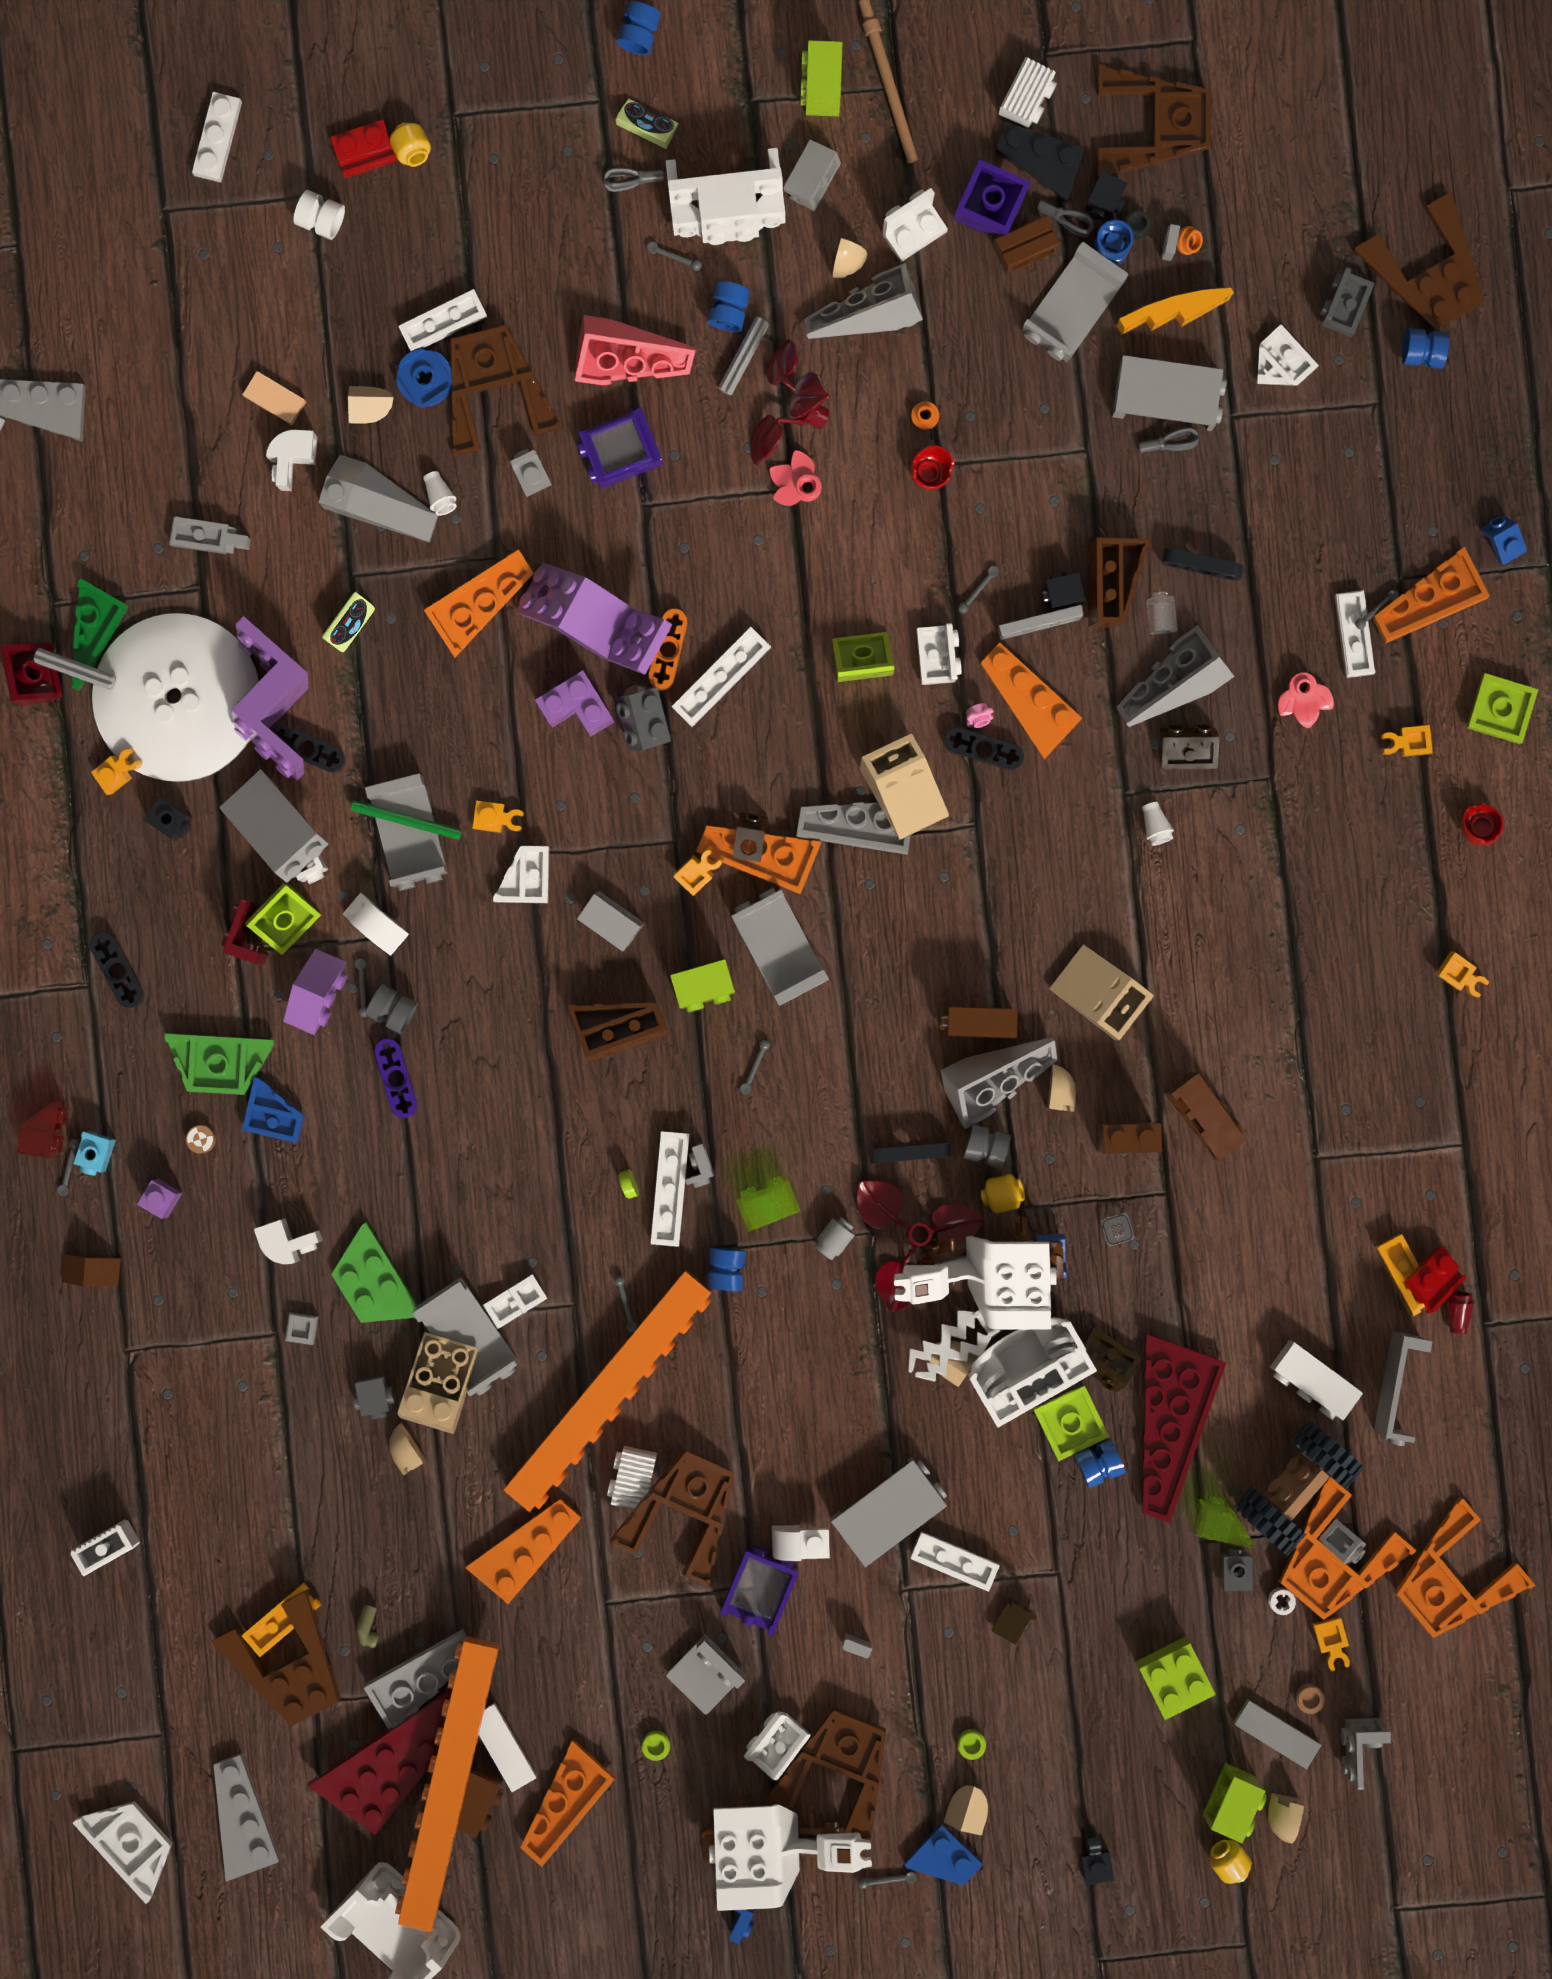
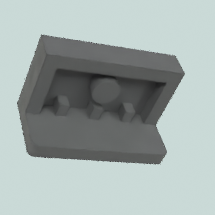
[1320,267,1375,338]
[616,687,671,751]

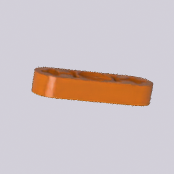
[649,609,688,690]

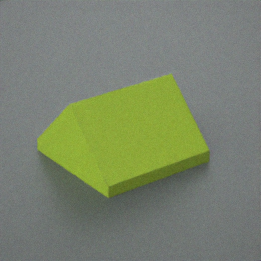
[832,632,894,682]
[244,883,321,955]

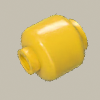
[390,123,431,167]
[981,1174,1025,1214]
[1209,1840,1252,1884]

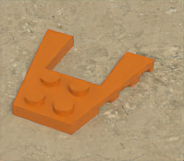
[1278,1477,1416,1620]
[1394,1497,1536,1638]

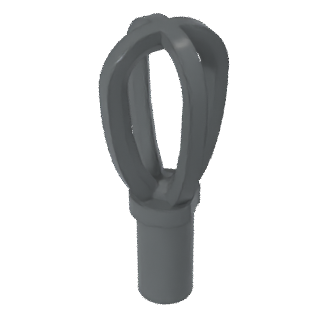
[604,167,664,192]
[1037,200,1094,237]
[1138,427,1199,453]

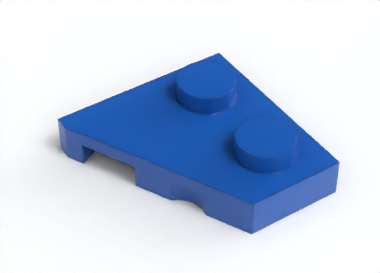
[242,1077,305,1143]
[904,1823,983,1886]

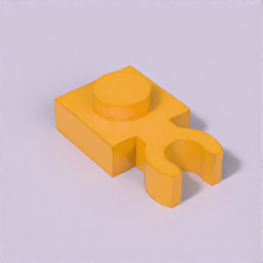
[1380,725,1433,757]
[91,748,143,795]
[473,801,524,833]
[673,846,724,896]
[1435,951,1489,997]
[1312,1616,1350,1671]

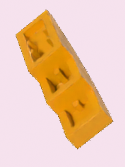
[1116,288,1234,335]

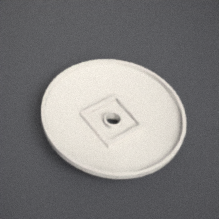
[92,613,260,782]

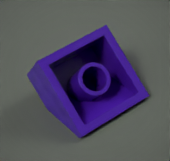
[954,159,1031,235]

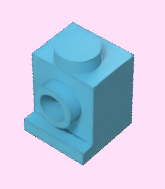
[74,1131,116,1176]

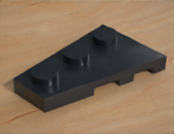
[996,122,1085,204]

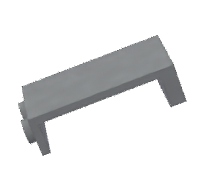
[1022,242,1128,362]
[1112,355,1227,431]
[219,769,328,882]
[365,773,448,891]
[731,888,829,1006]
[412,1277,518,1396]
[1374,1331,1432,1446]
[831,1457,947,1567]

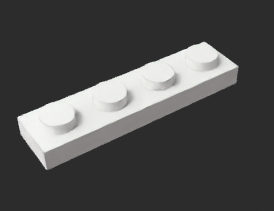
[672,627,771,727]
[651,1131,690,1247]

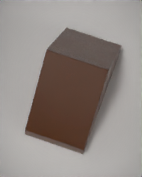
[62,1253,121,1287]

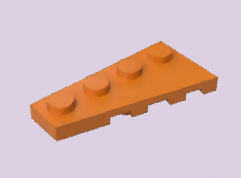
[1373,547,1489,644]
[424,549,534,658]
[980,643,1082,760]
[696,826,822,894]
[465,1498,582,1604]
[520,1740,616,1867]

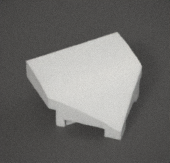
[1257,325,1319,386]

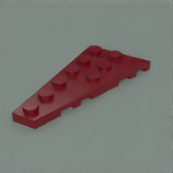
[1142,1333,1226,1523]
[308,1689,453,1835]

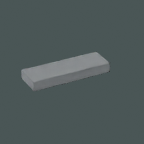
[997,605,1084,640]
[1233,1699,1322,1769]

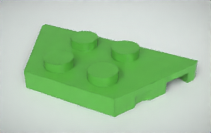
[164,1034,275,1095]
[331,1222,418,1323]

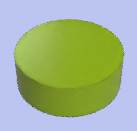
[619,1169,639,1199]
[957,1729,986,1760]
[642,1730,670,1761]

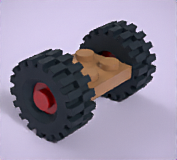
[1233,1420,1364,1556]

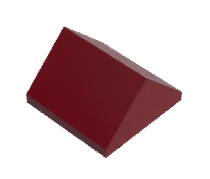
[0,643,63,707]

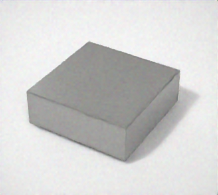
[1161,224,1180,261]
[285,1312,319,1345]
[842,1633,872,1659]

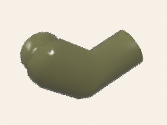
[356,1605,379,1648]

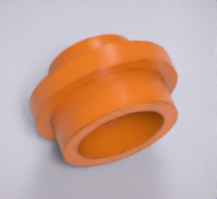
[1177,226,1203,255]
[911,401,939,430]

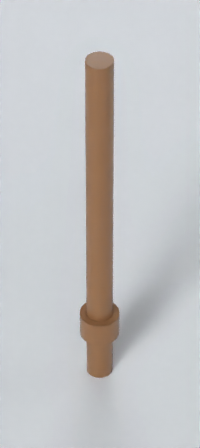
[859,0,918,163]

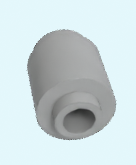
[814,1217,855,1260]

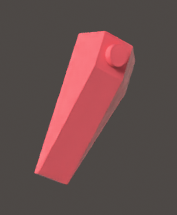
[574,315,696,385]

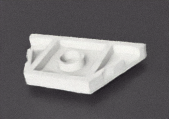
[73,1801,172,1904]

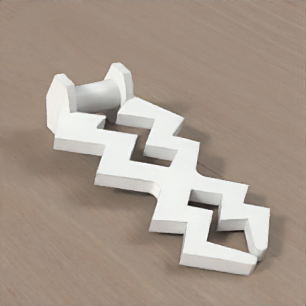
[908,1310,1001,1382]

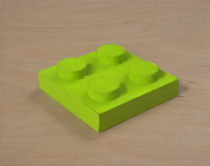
[1466,673,1539,744]
[1033,1385,1109,1462]

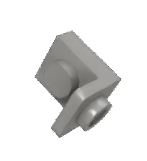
[510,449,552,497]
[685,1143,715,1188]
[1318,1519,1366,1565]

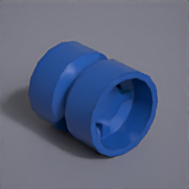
[616,1,661,55]
[1093,220,1134,265]
[707,281,750,332]
[1401,328,1450,369]
[706,1247,746,1291]
[1074,1439,1126,1489]

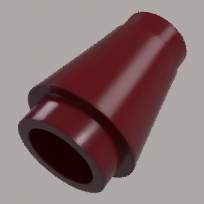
[1446,1291,1475,1334]

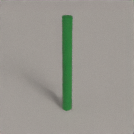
[351,800,462,840]

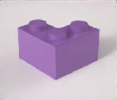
[535,671,614,737]
[283,949,347,1035]

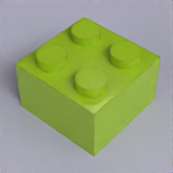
[801,41,842,117]
[670,960,735,1013]
[1135,1637,1216,1720]
[1202,1763,1266,1844]

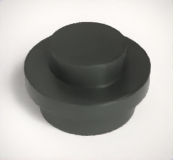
[1124,211,1151,240]

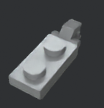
[169,517,251,554]

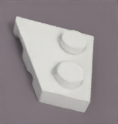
[493,846,549,903]

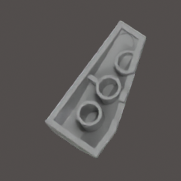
[804,263,923,339]
[318,455,438,543]
[1116,625,1234,727]
[941,1037,1057,1129]

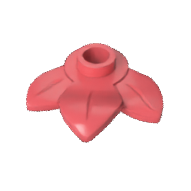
[770,450,822,506]
[1278,672,1334,728]

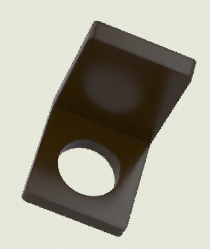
[733,813,768,862]
[991,1597,1037,1645]

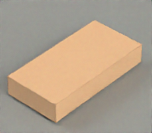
[243,371,306,426]

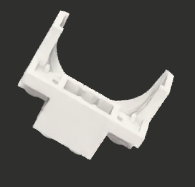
[666,148,785,245]
[968,1317,1097,1427]

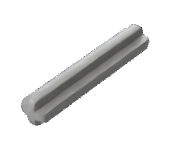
[719,317,768,395]
[34,648,116,690]

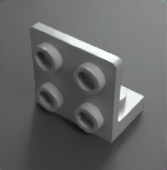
[667,1634,746,1714]
[1341,1718,1391,1790]

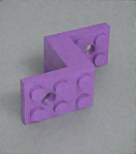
[516,562,672,675]
[231,616,309,781]

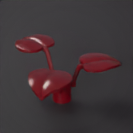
[750,339,830,466]
[857,1181,984,1312]

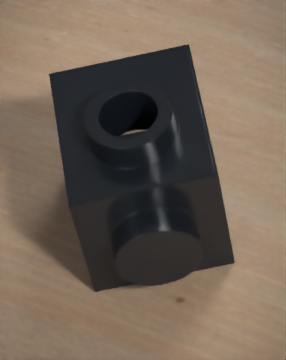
[1085,171,1127,221]
[1040,572,1085,612]
[143,797,192,841]

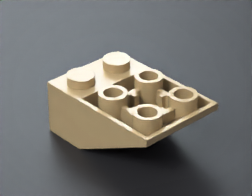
[860,733,949,840]
[1049,944,1154,1041]
[398,1332,478,1434]

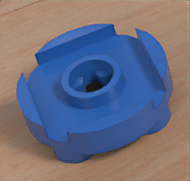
[396,349,452,408]

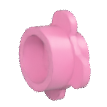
[966,703,994,728]

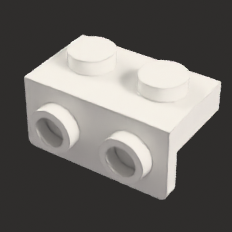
[916,623,961,685]
[744,1711,811,1780]

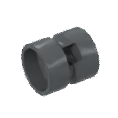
[365,984,418,1035]
[963,1124,1011,1170]

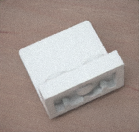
[882,188,948,262]

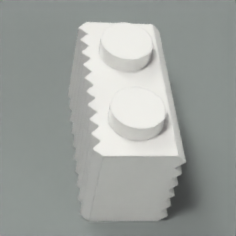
[999,57,1057,129]
[607,1446,657,1510]
[71,1520,140,1576]

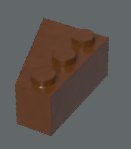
[1088,538,1151,628]
[567,1003,669,1063]
[1164,1073,1246,1161]

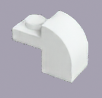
[266,430,317,491]
[343,893,409,956]
[254,1218,323,1264]
[772,1525,830,1561]

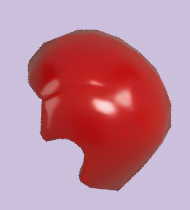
[910,445,955,490]
[1460,802,1504,846]

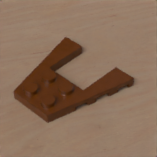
[1098,65,1211,179]
[1353,192,1484,332]
[451,325,562,457]
[609,1449,735,1587]
[211,1589,341,1727]
[765,1707,886,1842]

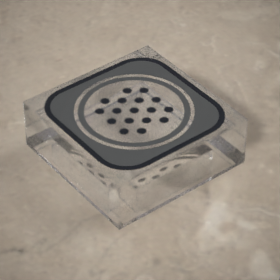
[1099,1212,1135,1247]

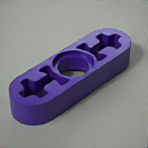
[375,1039,418,1118]

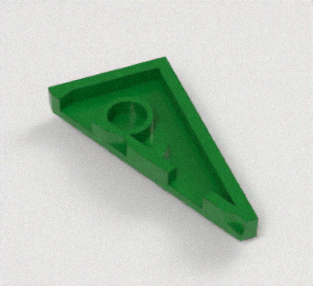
[71,578,129,691]

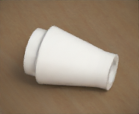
[423,471,457,516]
[1142,802,1174,846]

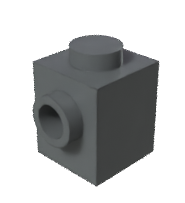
[353,1375,396,1420]
[1219,1547,1253,1591]

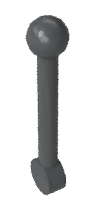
[647,241,702,271]
[958,566,999,613]
[1355,590,1399,629]
[355,959,367,1017]
[740,1039,770,1094]
[57,1138,80,1196]
[614,1275,638,1333]
[858,1870,916,1889]

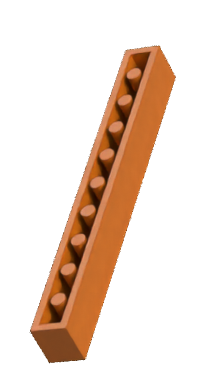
[504,1270,712,1512]
[395,1636,500,1932]

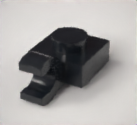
[1081,1831,1114,1885]

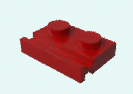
[330,119,397,178]
[1404,1246,1466,1314]

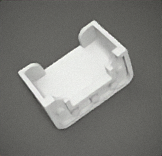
[321,1862,461,1979]

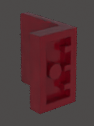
[221,899,268,966]

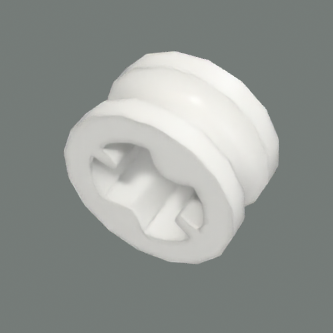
[1268,1587,1296,1615]

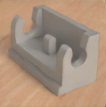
[783,140,841,211]
[577,891,645,951]

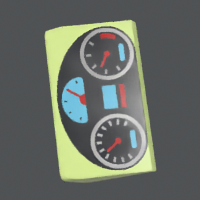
[616,99,679,149]
[322,592,375,652]

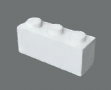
[1270,1340,1363,1420]

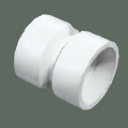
[294,190,345,240]

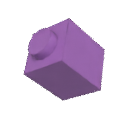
[137,1179,183,1219]

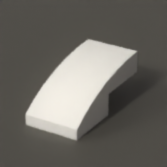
[482,1274,547,1329]

